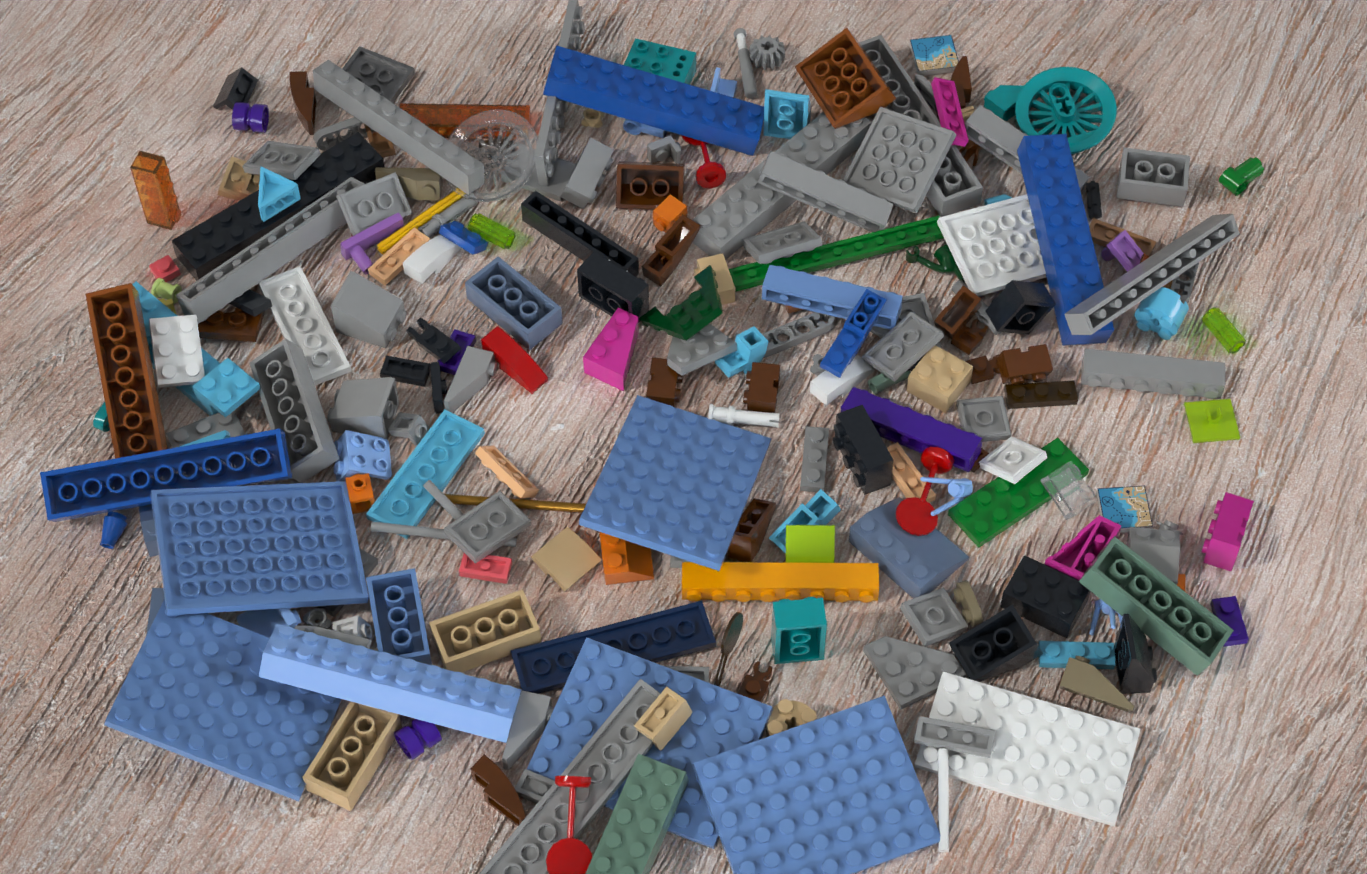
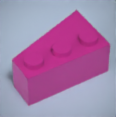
[583,308,639,391]
[1201,492,1254,572]
[1044,515,1121,580]

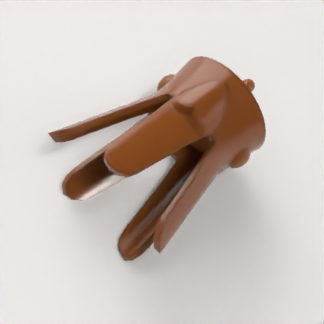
[959,139,983,166]

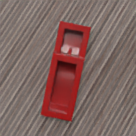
[481,326,548,394]

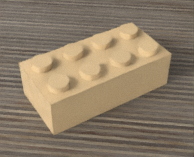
[429,589,541,672]
[303,701,402,811]

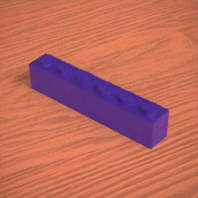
[841,387,982,472]

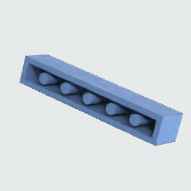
[762,265,903,330]

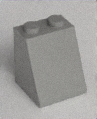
[331,271,406,348]
[327,377,399,439]

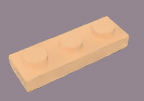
[368,227,431,286]
[887,442,936,503]
[475,445,539,499]

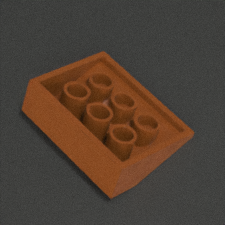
[795,28,896,129]

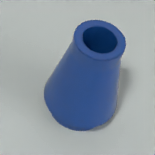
[100,511,127,549]

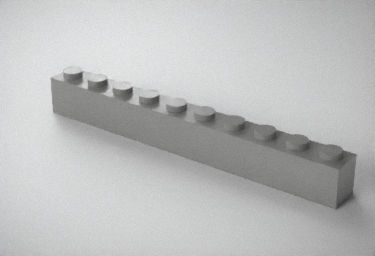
[313,60,484,195]
[176,177,364,324]
[1064,214,1240,335]

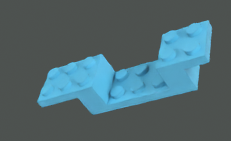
[133,281,261,418]

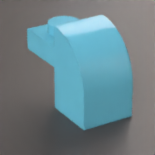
[715,326,769,378]

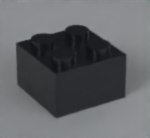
[985,280,1056,335]

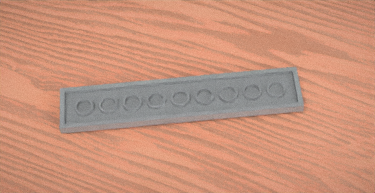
[534,0,585,186]
[479,679,661,874]

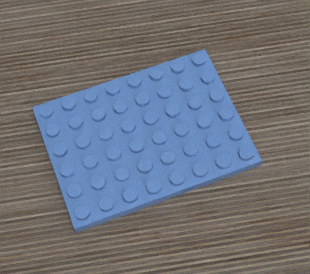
[579,395,771,571]
[151,481,369,616]
[104,599,342,802]
[527,637,773,849]
[693,696,940,874]

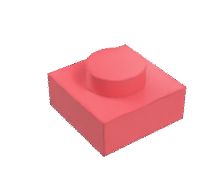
[149,255,181,282]

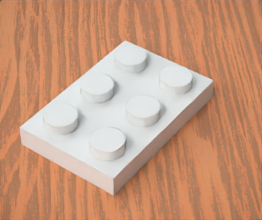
[149,315,205,388]

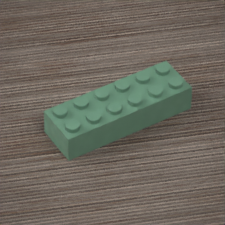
[1078,536,1234,676]
[585,753,689,874]

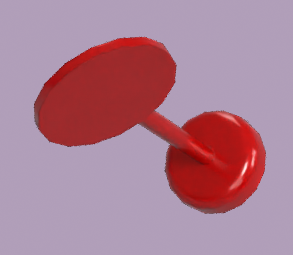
[681,135,726,189]
[895,447,954,536]
[546,776,592,874]

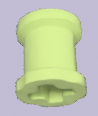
[151,278,182,304]

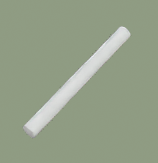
[938,748,949,852]

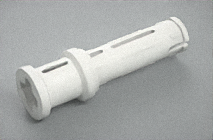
[708,404,780,428]

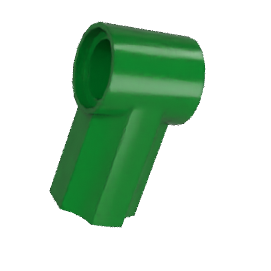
[1218,157,1264,196]

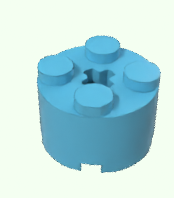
[1135,287,1189,340]

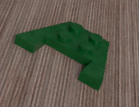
[639,265,723,341]

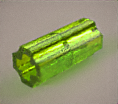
[468,213,516,250]
[1202,307,1246,354]

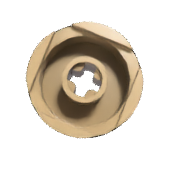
[766,699,817,737]

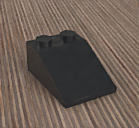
[949,604,1043,682]
[1114,614,1157,694]

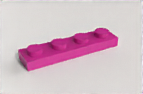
[931,77,969,147]

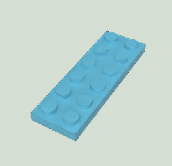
[366,409,485,539]

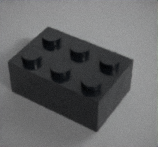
[577,252,649,323]
[833,405,893,495]
[1000,555,1090,638]

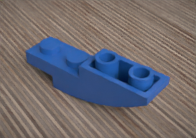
[820,289,887,378]

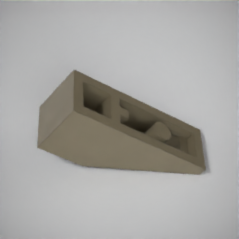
[375,167,443,201]
[1060,655,1134,714]

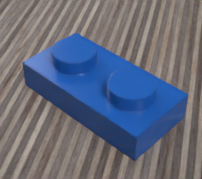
[439,221,489,255]

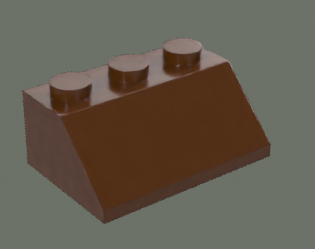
[616,161,685,210]

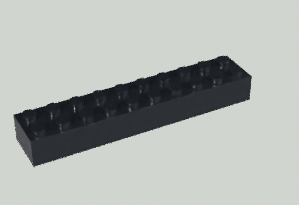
[171,132,385,281]

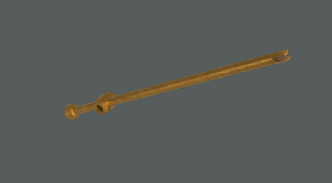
[437,494,586,513]

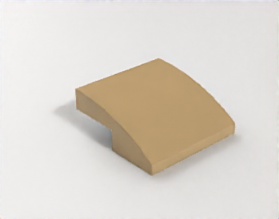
[217,156,260,200]
[531,527,602,592]

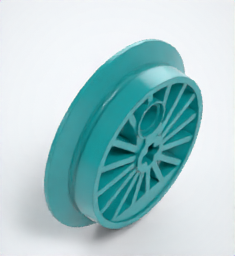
[1015,67,1117,154]

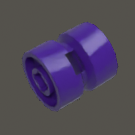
[232,102,269,133]
[394,719,442,760]

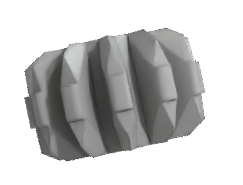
[749,35,785,71]

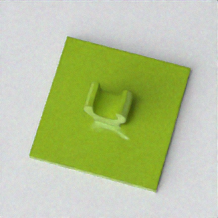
[1184,399,1240,443]
[786,525,835,563]

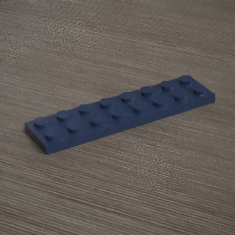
[511,600,716,694]

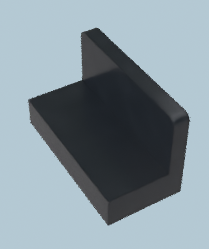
[213,67,258,110]

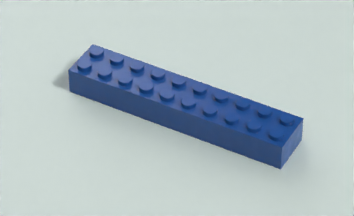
[543,46,764,156]
[1017,134,1114,346]
[40,429,292,522]

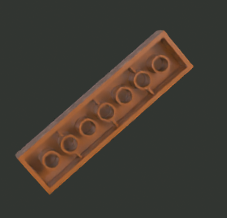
[85,283,168,459]

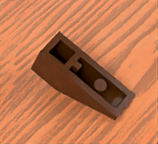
[728,498,776,562]

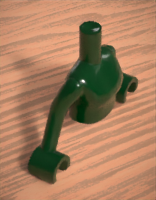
[906,244,965,283]

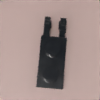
[406,318,461,364]

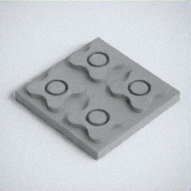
[843,107,956,213]

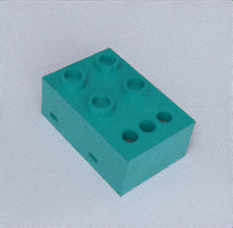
[624,38,696,85]

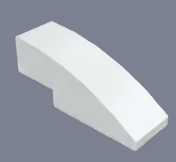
[403,234,461,284]
[810,355,875,406]

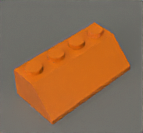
[594,484,654,585]

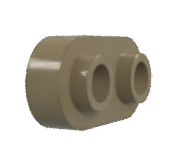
[953,580,983,627]

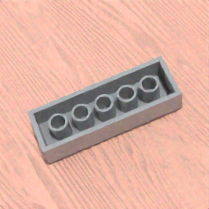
[249,338,340,483]

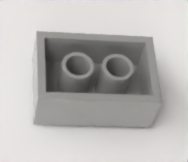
[1117,147,1190,207]

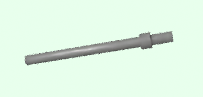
[371,521,517,547]

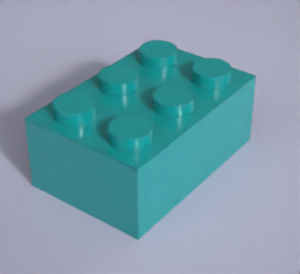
[771,597,827,664]

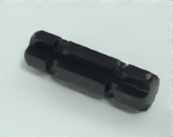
[1086,181,1102,219]

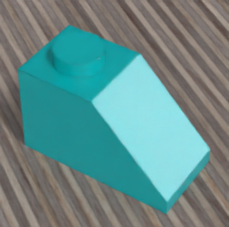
[984,85,1023,121]

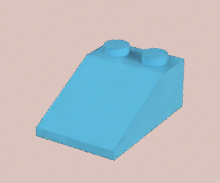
[763,89,811,139]

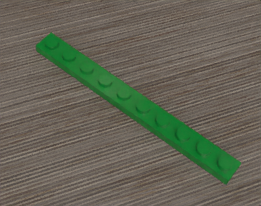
[729,216,944,292]

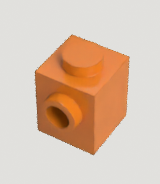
[653,194,687,233]
[345,473,375,514]

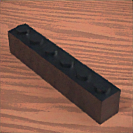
[521,190,639,277]

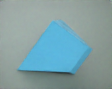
[258,166,301,222]

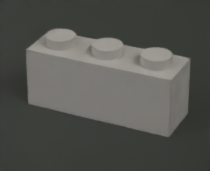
[560,137,614,209]

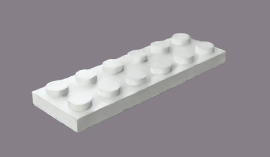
[259,266,352,386]

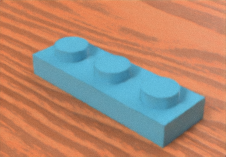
[1038,641,1115,669]

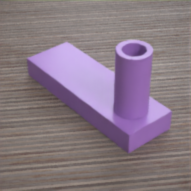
[341,212,403,275]
[1101,230,1147,272]

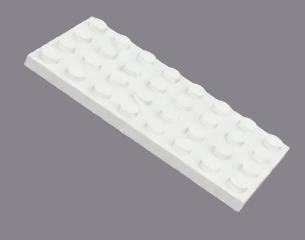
[915,672,1141,826]

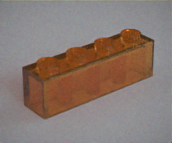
[130,151,181,230]

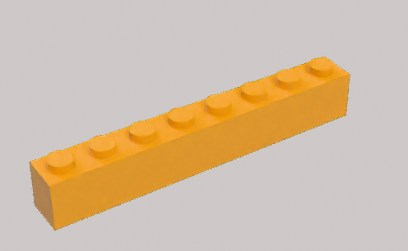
[682,562,879,603]

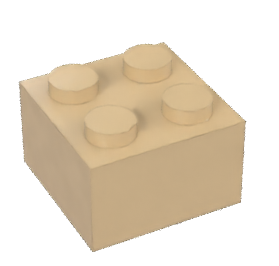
[907,345,973,413]

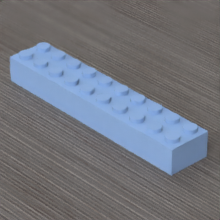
[259,624,521,743]

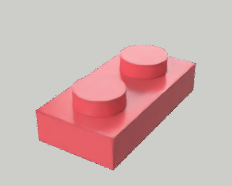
[459,553,512,584]

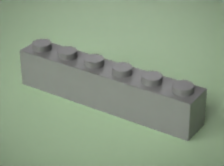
[965,105,1089,192]
[757,151,893,232]
[1081,349,1225,399]

